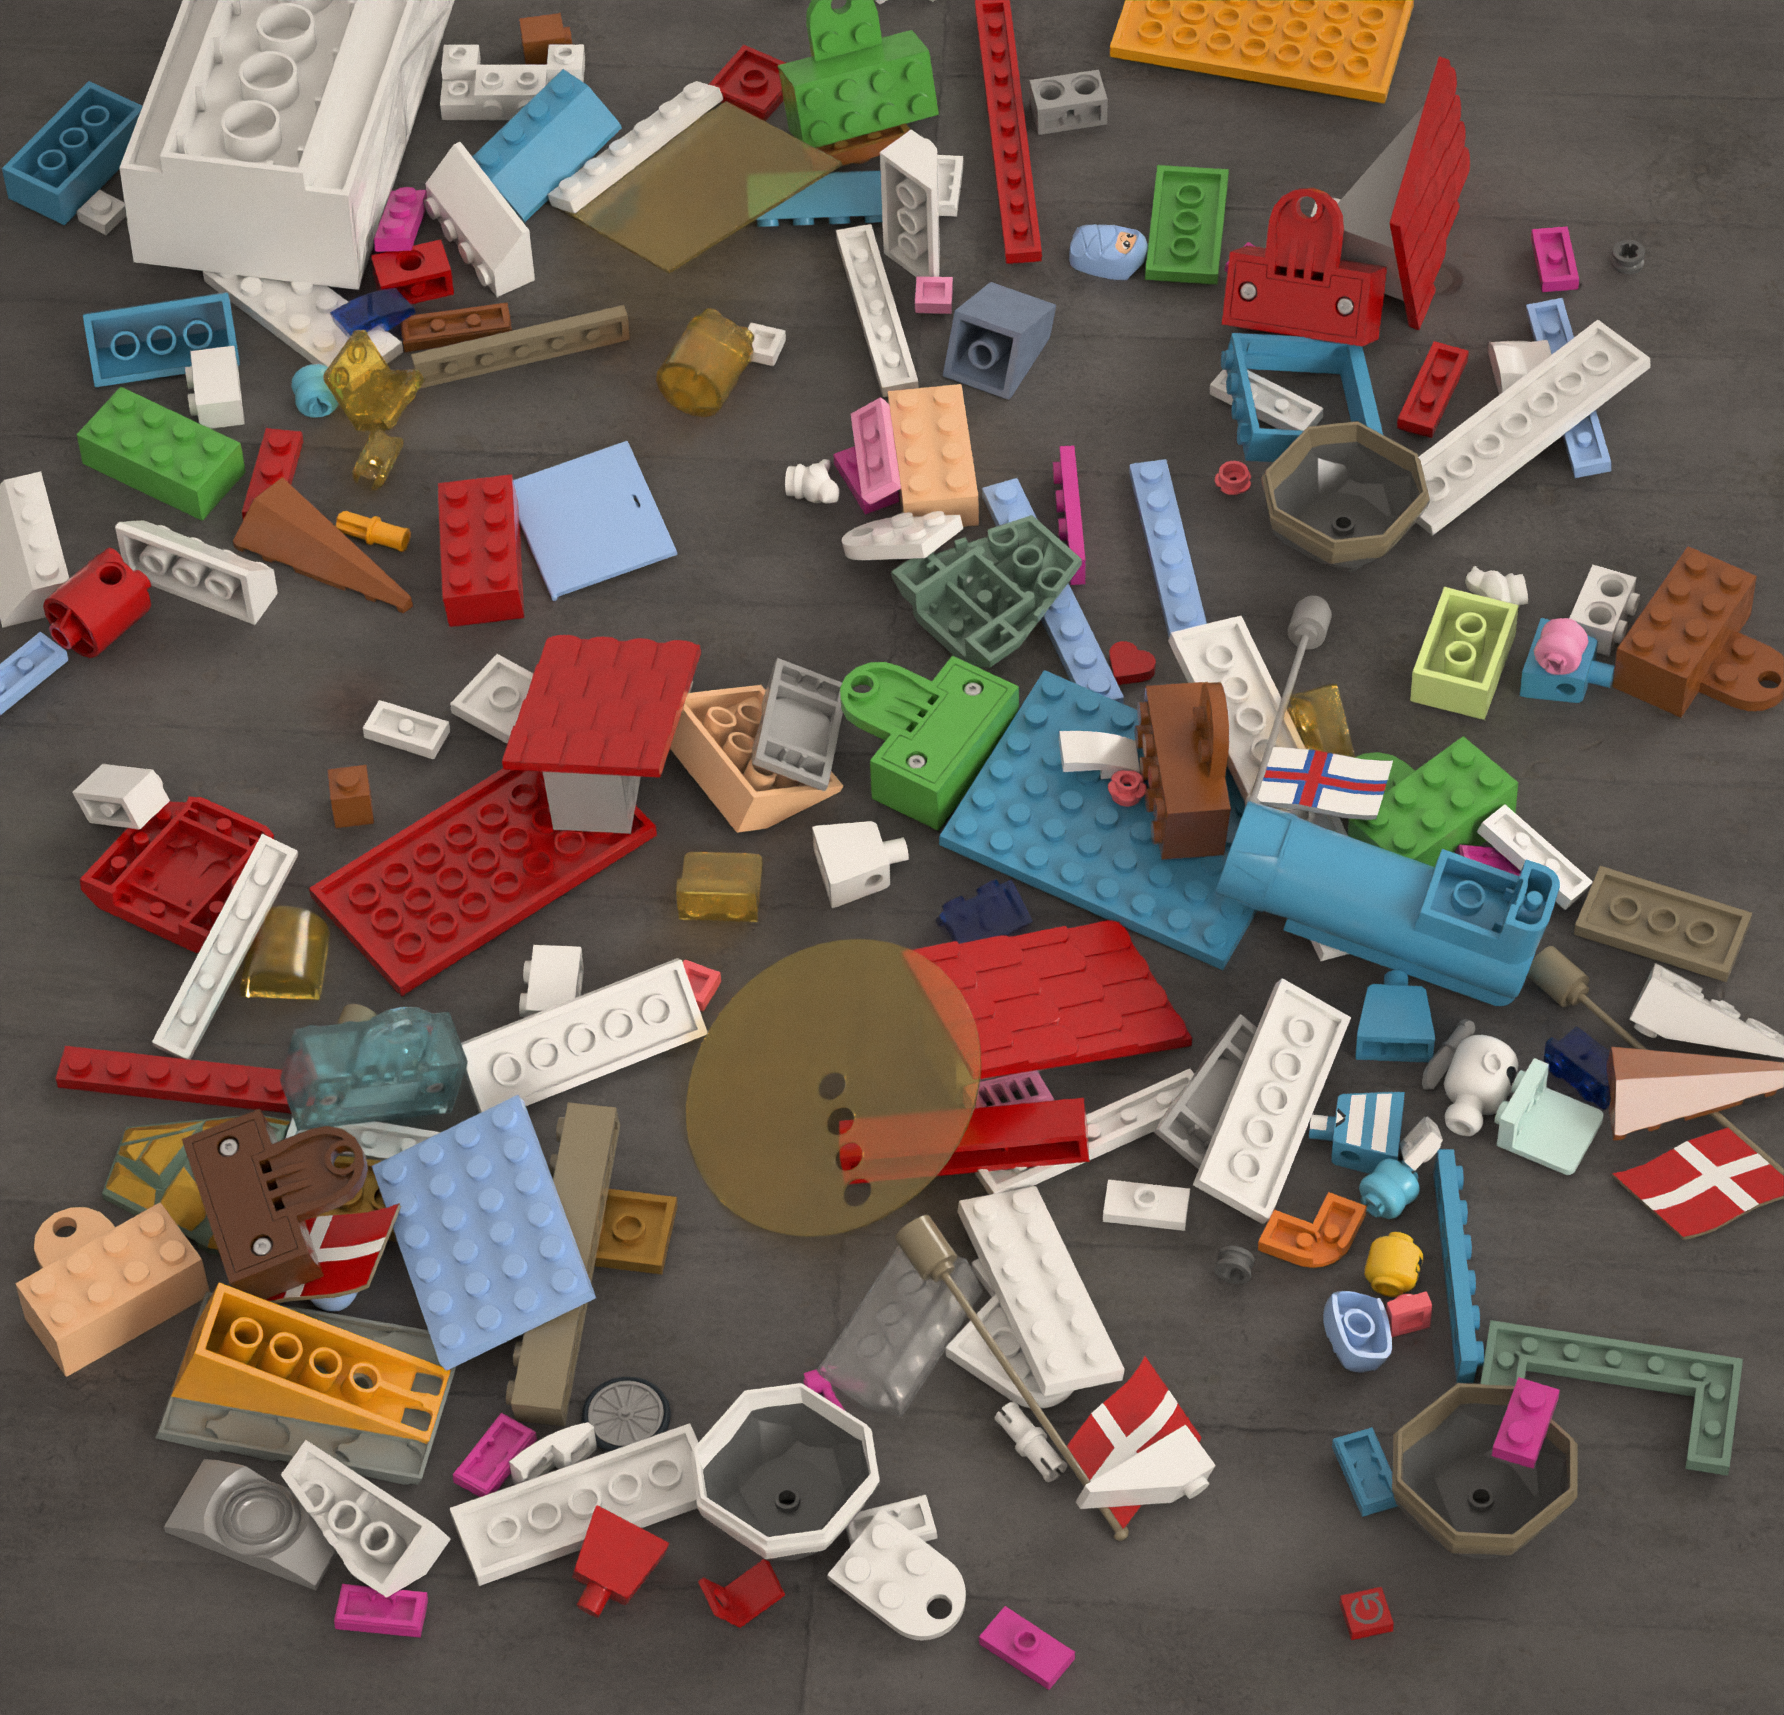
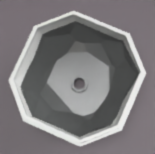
[690,1383,880,1561]

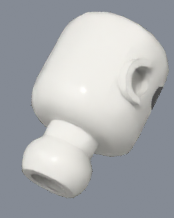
[1444,1035,1518,1136]

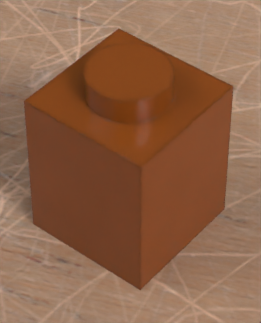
[519,13,572,65]
[328,765,374,828]

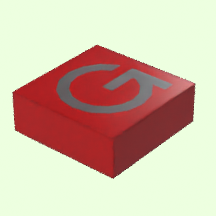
[1339,1587,1394,1640]

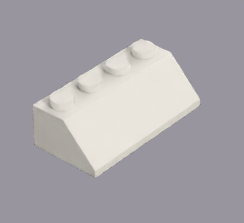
[880,130,940,277]
[424,142,535,297]
[0,471,69,628]
[115,520,278,625]

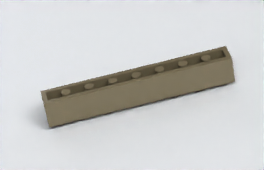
[506,1102,620,1426]

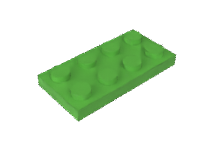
[1145,165,1229,284]

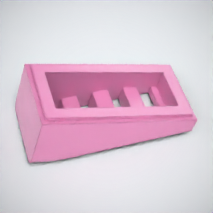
[963,1070,1054,1109]

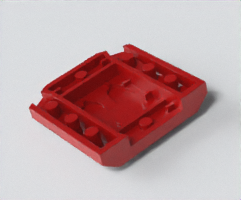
[80,796,274,953]

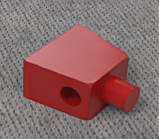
[572,1505,669,1618]

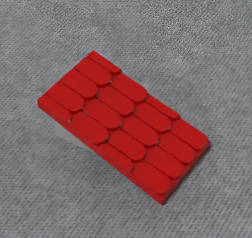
[1338,56,1470,330]
[502,635,701,834]
[902,920,1192,1105]

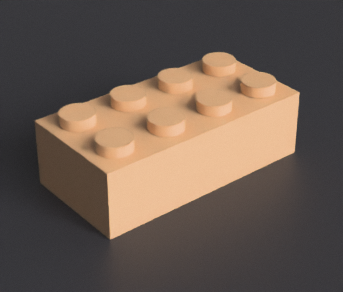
[888,384,979,527]

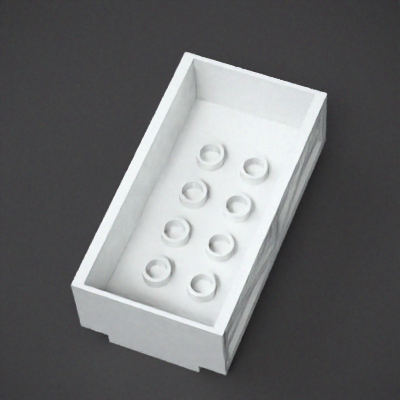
[119,0,455,290]

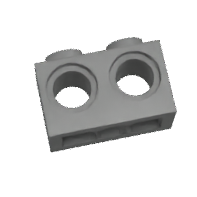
[1029,69,1108,135]

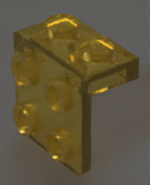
[323,330,425,431]
[1288,683,1355,758]
[676,852,763,922]

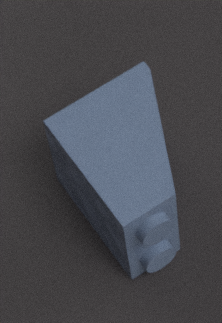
[943,282,1056,400]

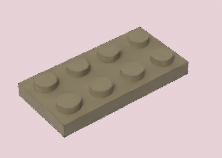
[1574,866,1752,982]

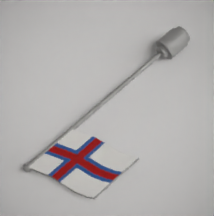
[1245,596,1393,820]

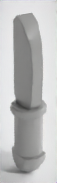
[1422,1019,1475,1090]

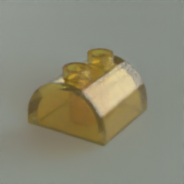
[240,906,330,1000]

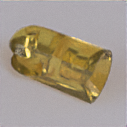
[352,427,404,491]

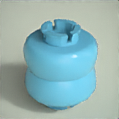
[291,364,340,418]
[1359,1158,1420,1219]

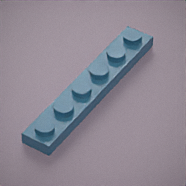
[1433,1149,1484,1383]

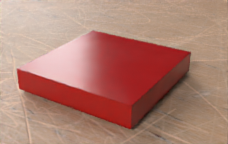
[708,45,786,122]

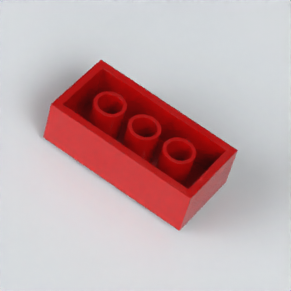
[438,474,525,627]

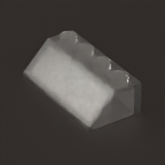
[817,1245,983,1417]

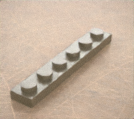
[411,305,630,389]

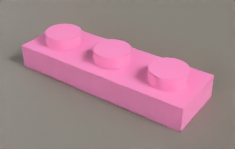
[851,397,901,505]

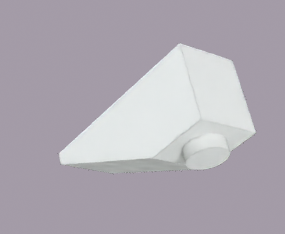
[1076,1425,1216,1509]

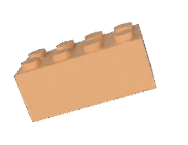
[16,1202,210,1377]

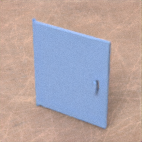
[513,441,678,601]

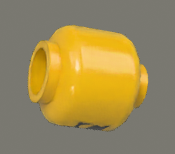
[1364,1232,1423,1297]

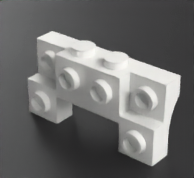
[440,44,585,120]

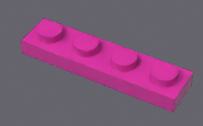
[1053,446,1086,585]

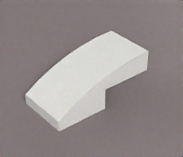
[1058,731,1140,779]
[509,1422,597,1485]

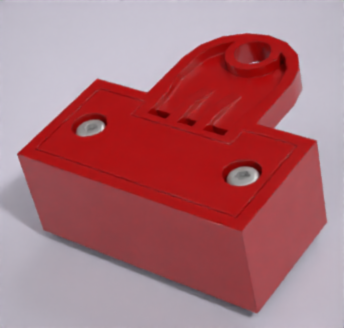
[1222,188,1387,347]

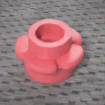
[1215,461,1251,495]
[1108,770,1147,807]

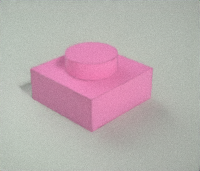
[915,276,953,314]

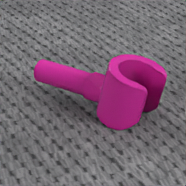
[804,1368,845,1410]

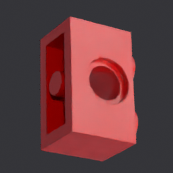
[371,240,454,311]

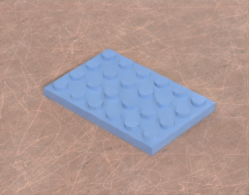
[372,1095,596,1371]

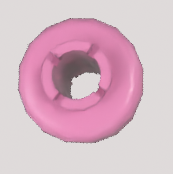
[1534,618,1588,675]

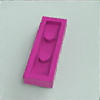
[374,187,427,252]

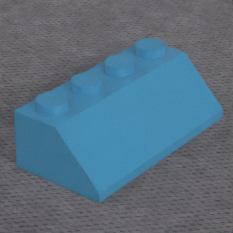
[472,69,622,223]
[748,170,883,227]
[83,292,240,387]

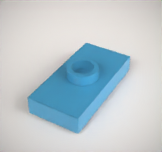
[1332,1427,1398,1517]

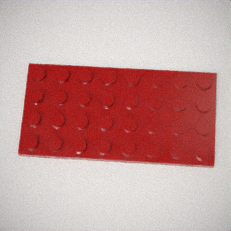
[309,768,657,997]

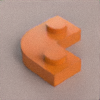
[1258,1192,1367,1268]

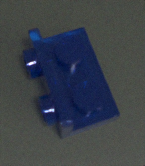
[935,879,1033,944]
[1543,1026,1611,1110]

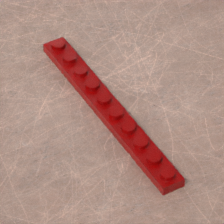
[975,0,1042,264]

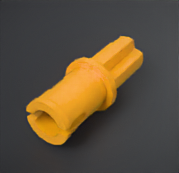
[335,511,411,552]

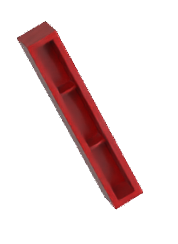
[839,1098,1090,1185]

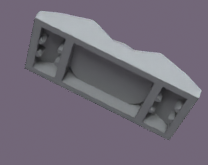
[752,658,843,791]
[1154,1014,1257,1169]
[164,1459,338,1591]

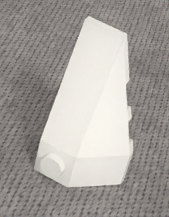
[1629,963,1784,1058]
[281,1440,450,1598]

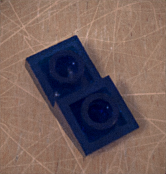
[330,288,416,342]

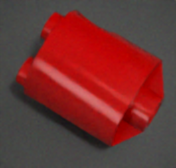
[43,547,151,658]

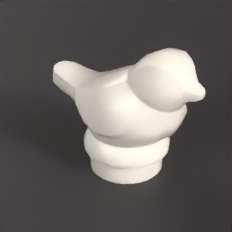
[785,459,839,504]
[1465,566,1528,608]

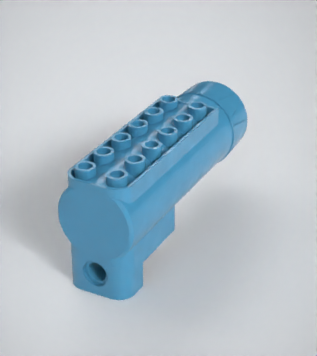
[1215,801,1560,1006]

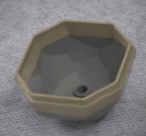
[1261,421,1430,572]
[1392,1383,1578,1560]

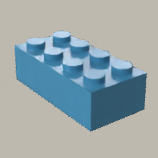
[2,81,143,225]

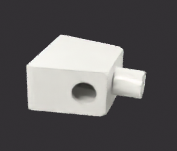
[812,821,909,908]

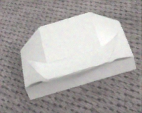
[1488,340,1552,395]

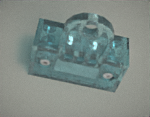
[280,1007,468,1131]

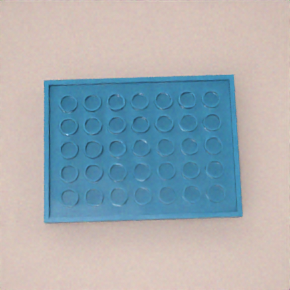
[939,670,1258,970]

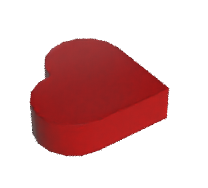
[1109,641,1156,685]

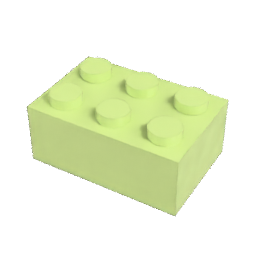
[1410,587,1519,720]

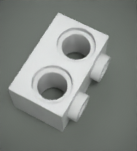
[1569,565,1640,657]

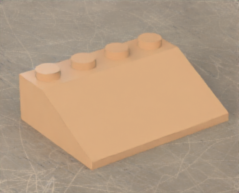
[670,685,843,833]

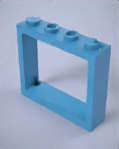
[1221,333,1383,462]

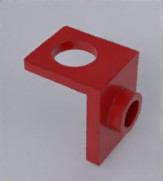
[698,1559,785,1628]

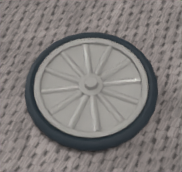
[581,1376,671,1452]

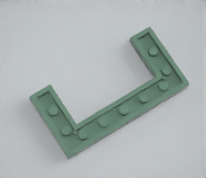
[1481,1320,1743,1476]

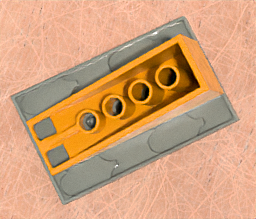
[155,1283,456,1485]

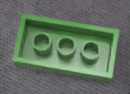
[77,387,246,521]

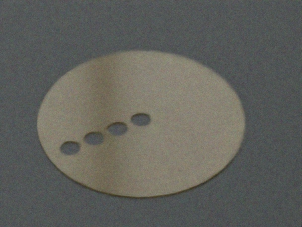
[686,939,981,1237]

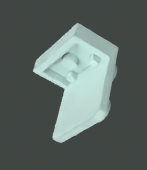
[1494,1058,1603,1175]

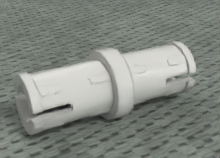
[995,1402,1068,1482]

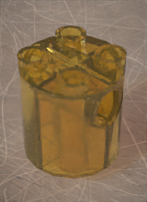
[656,308,755,417]

